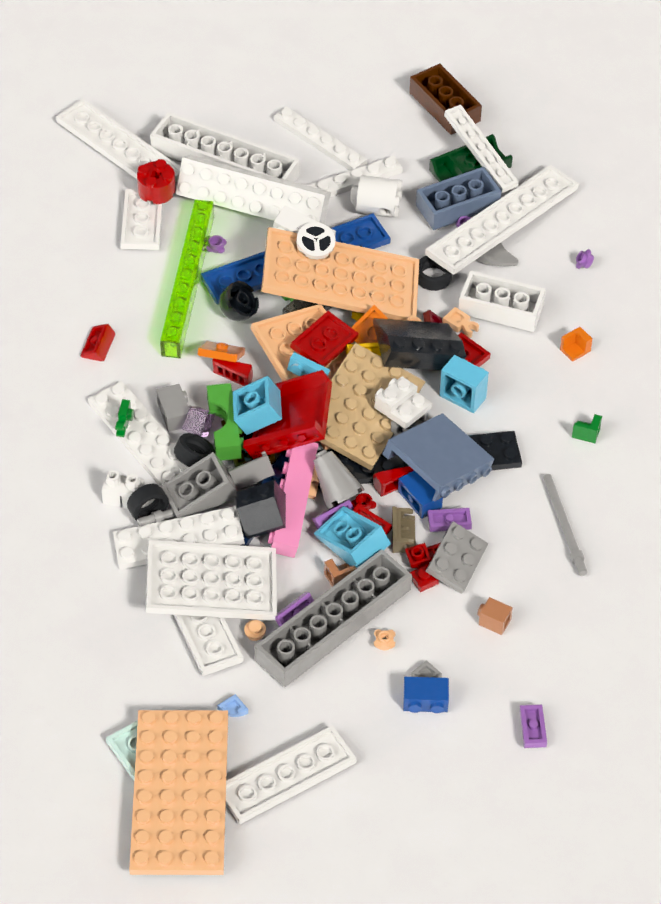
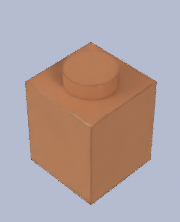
[477,597,513,635]

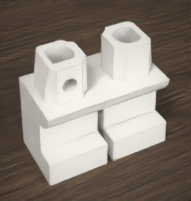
[102,470,144,509]

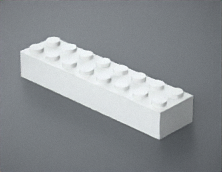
[150,112,300,182]
[176,155,331,224]

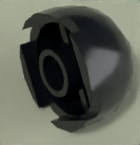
[219,281,259,321]

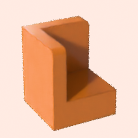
[560,327,593,361]

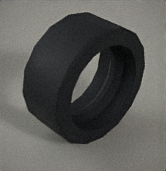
[418,256,452,291]
[174,433,215,467]
[127,484,169,521]

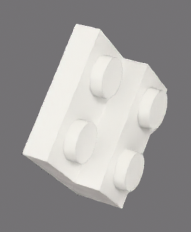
[374,376,432,429]

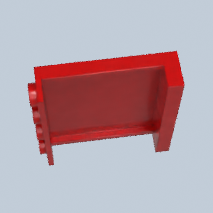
[243,370,332,459]

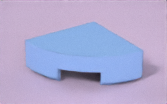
[217,694,248,717]

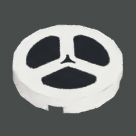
[296,222,336,260]

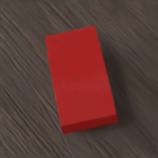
[405,543,440,568]

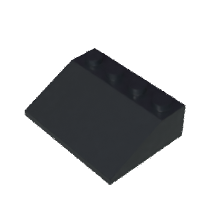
[373,318,466,370]

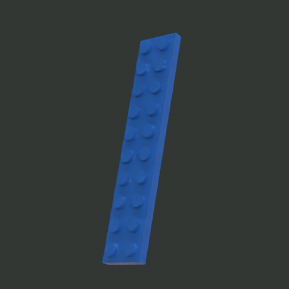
[201,213,391,305]

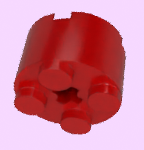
[137,159,176,204]

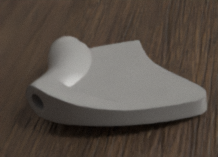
[476,243,518,266]

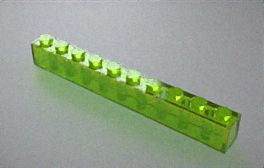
[160,199,214,359]

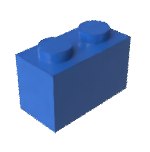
[398,471,443,519]
[403,677,449,713]

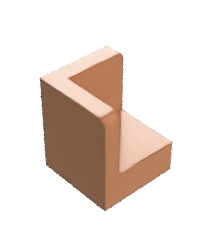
[324,559,357,587]

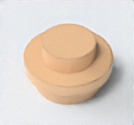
[244,620,266,641]

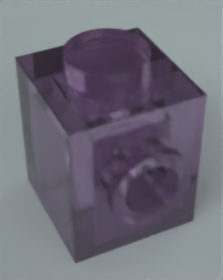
[182,406,215,437]

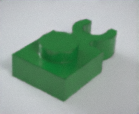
[115,399,134,437]

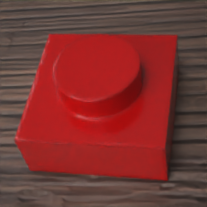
[410,564,439,592]

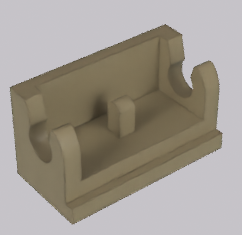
[392,507,416,553]

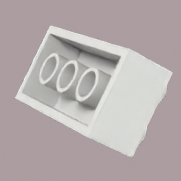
[459,270,546,332]

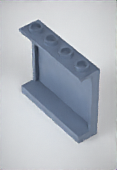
[383,413,494,502]

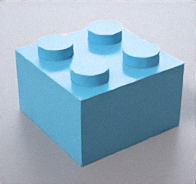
[440,355,489,413]
[233,376,282,435]

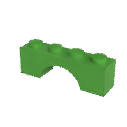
[207,383,245,461]

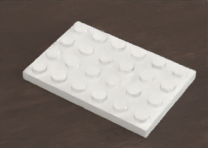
[146,540,277,621]

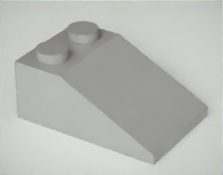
[161,452,238,518]

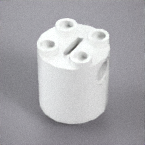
[350,175,402,217]

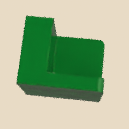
[572,414,602,444]

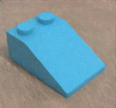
[314,506,391,568]

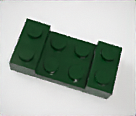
[429,134,513,182]

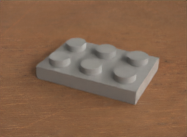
[425,521,489,594]

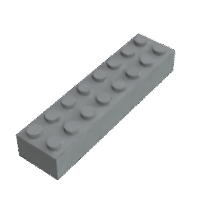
[255,550,412,687]

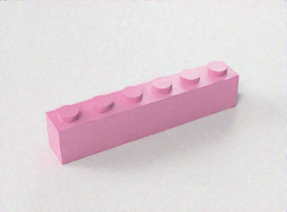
[268,442,318,558]

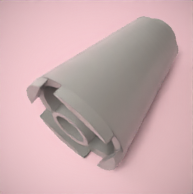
[313,449,364,509]

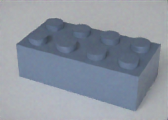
[416,167,502,230]

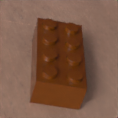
[409,63,482,135]

